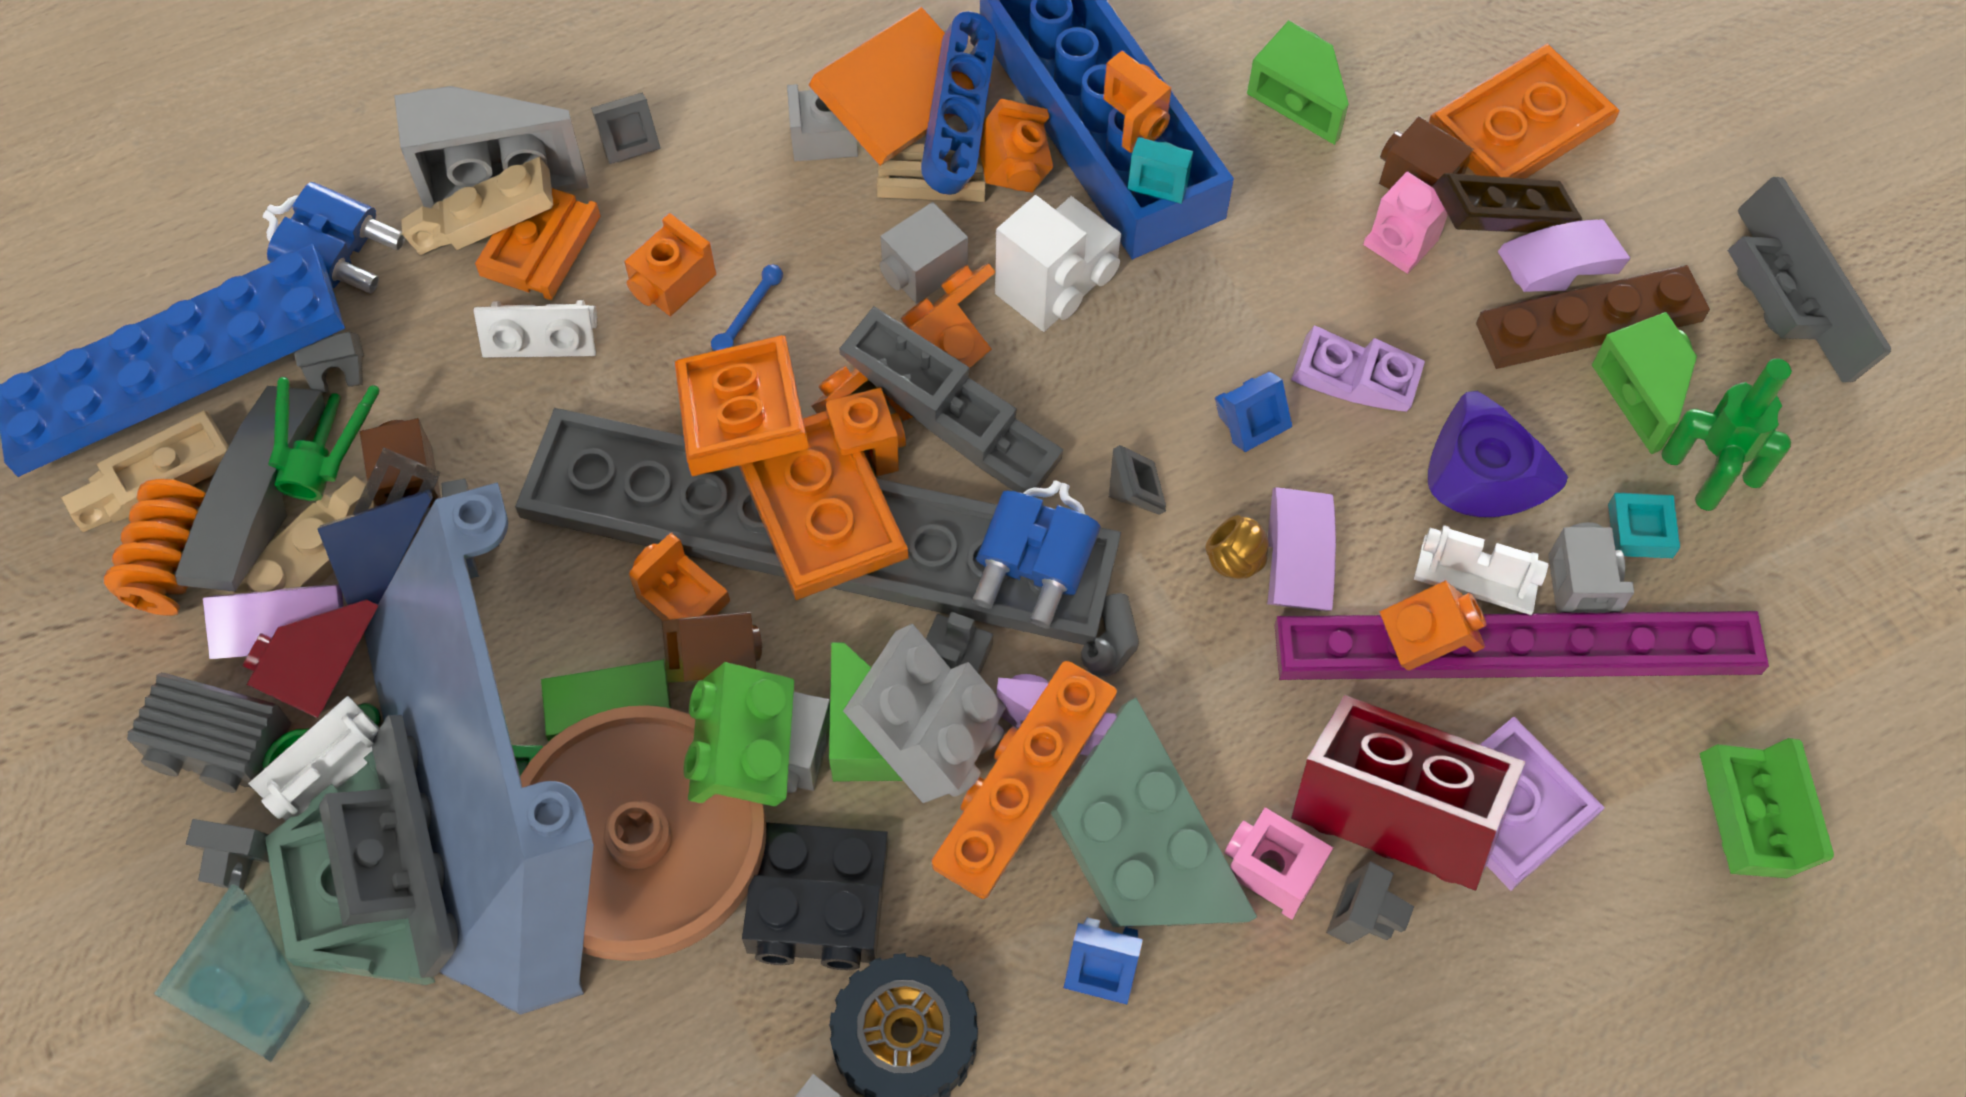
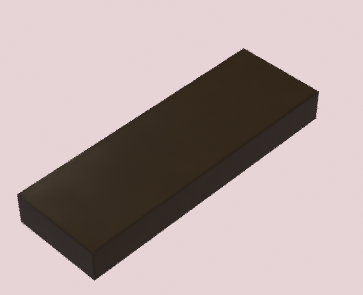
[1433,173,1583,233]

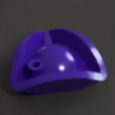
[1428,391,1568,517]

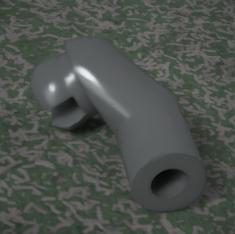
[1081,593,1139,677]

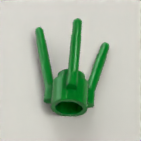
[268,377,380,501]

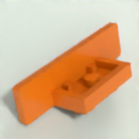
[811,263,995,421]
[932,661,1117,899]

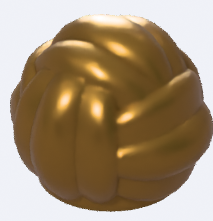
[1205,515,1269,579]

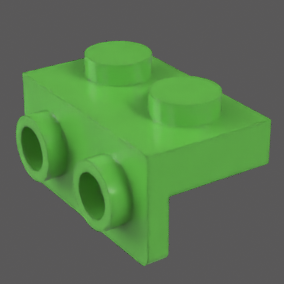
[683,662,795,806]
[1699,738,1834,879]

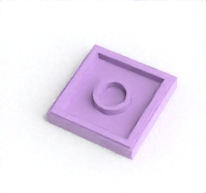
[1480,717,1605,891]

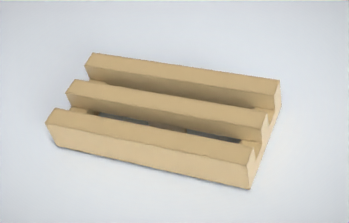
[877,144,986,202]

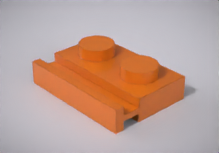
[475,188,601,301]

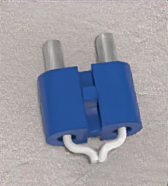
[263,182,405,293]
[972,481,1101,628]

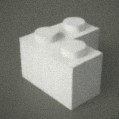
[995,195,1121,332]

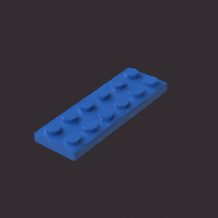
[0,244,345,477]

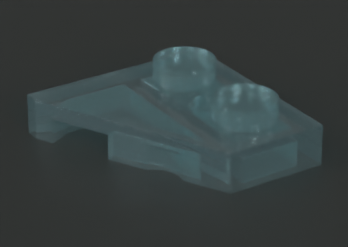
[154,884,311,1062]

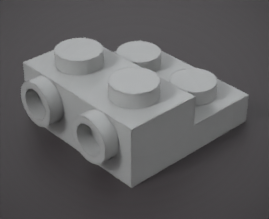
[843,624,1006,803]

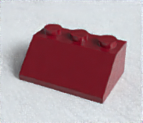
[1291,695,1525,891]

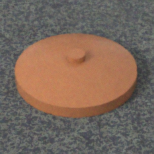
[520,705,766,961]

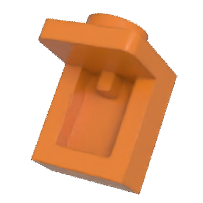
[1103,51,1171,153]
[826,387,906,476]
[629,533,730,621]
[1379,580,1486,671]

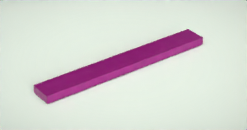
[1274,611,1769,680]

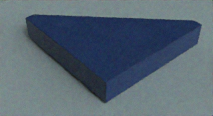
[317,489,433,631]

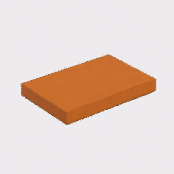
[809,7,991,166]
[1429,43,1620,179]
[675,335,809,476]
[739,411,909,600]

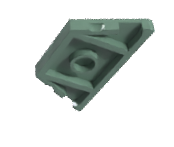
[1050,698,1257,928]
[265,751,435,985]

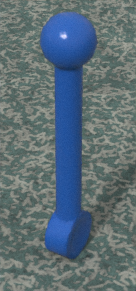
[711,264,783,351]

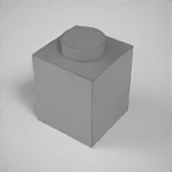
[879,202,968,304]

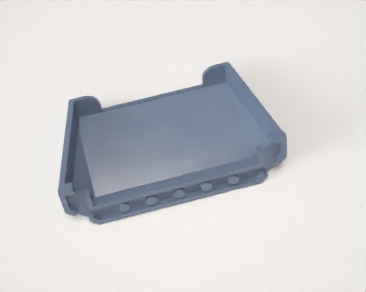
[364,482,594,1015]

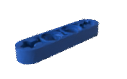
[921,11,996,195]

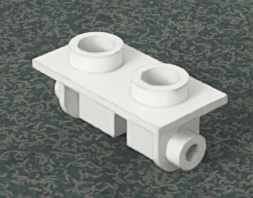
[474,300,597,358]
[1414,525,1548,615]
[248,696,380,821]

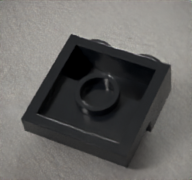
[742,822,888,971]

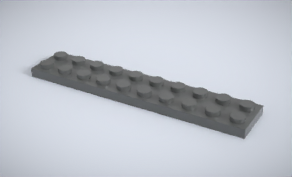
[515,407,1121,645]

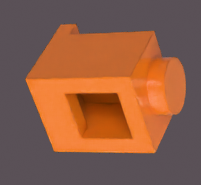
[979,98,1053,193]
[624,213,716,317]

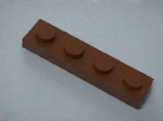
[1476,265,1710,369]

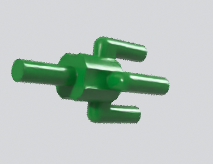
[1661,358,1792,511]

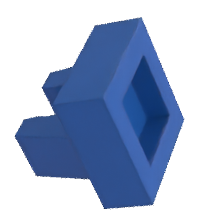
[1215,371,1293,452]
[1063,917,1143,1005]

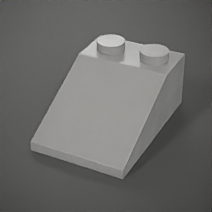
[394,86,589,208]

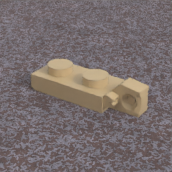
[401,156,553,255]
[61,410,229,532]
[229,476,377,594]

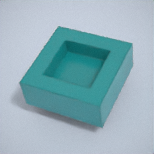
[1128,137,1193,204]
[1608,493,1680,559]

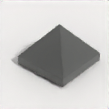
[1109,445,1166,515]

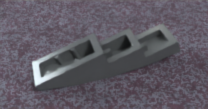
[839,306,1064,493]
[175,385,325,592]

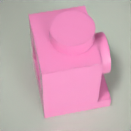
[1363,172,1448,274]
[1224,808,1333,920]

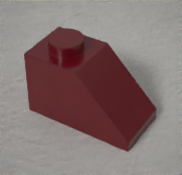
[242,599,379,718]

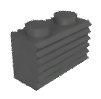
[127,672,292,793]

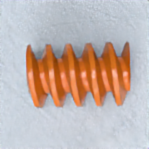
[104,479,206,616]

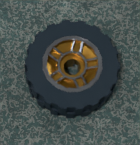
[829,953,978,1097]

